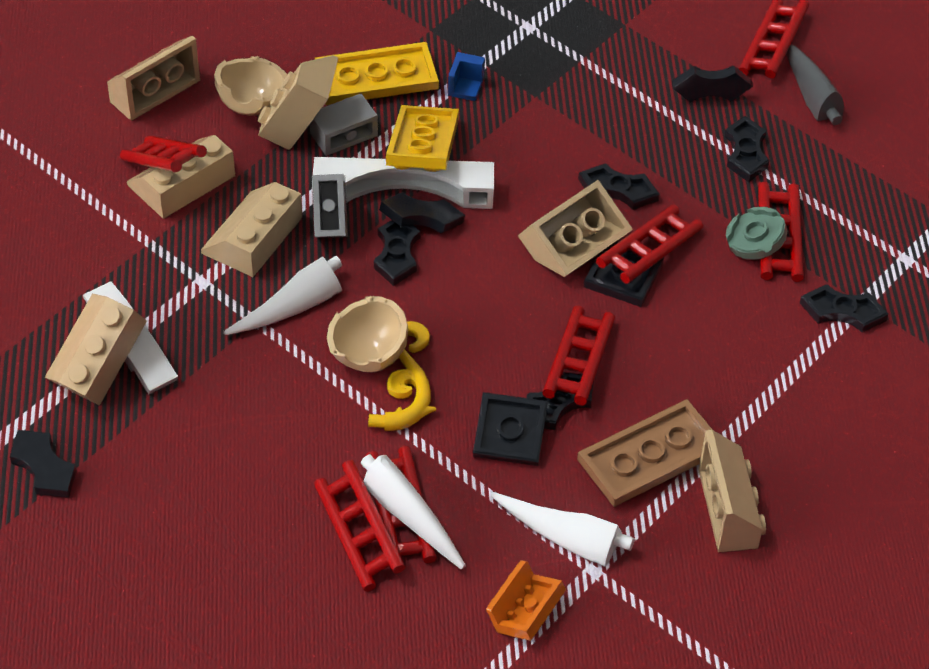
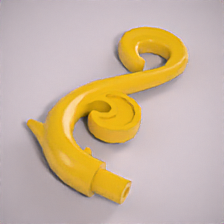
[368,321,436,431]

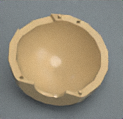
[214,56,287,116]
[327,296,408,372]

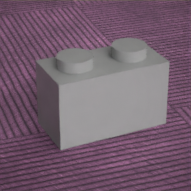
[309,93,378,156]
[312,174,348,238]

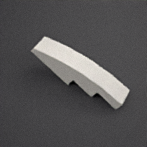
[83,281,178,395]

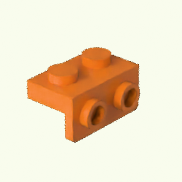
[486,560,566,641]

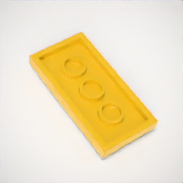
[315,42,439,105]
[386,105,459,172]

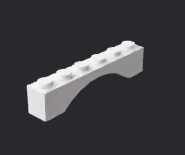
[312,157,494,209]

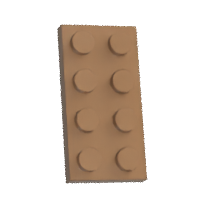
[577,399,712,507]

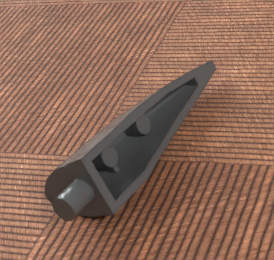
[786,44,844,125]

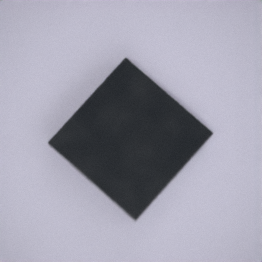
[584,241,664,307]
[473,392,548,466]

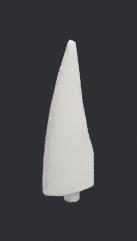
[223,256,342,335]
[361,454,466,570]
[491,491,635,567]

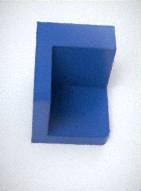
[448,52,485,101]

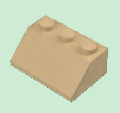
[107,36,200,121]
[258,55,338,150]
[127,135,235,219]
[518,180,633,277]
[201,182,302,277]
[45,293,147,405]
[698,430,766,552]

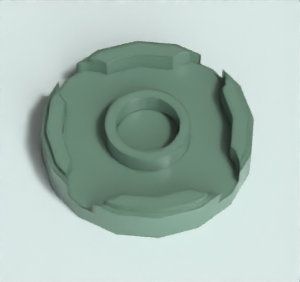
[726,207,788,260]

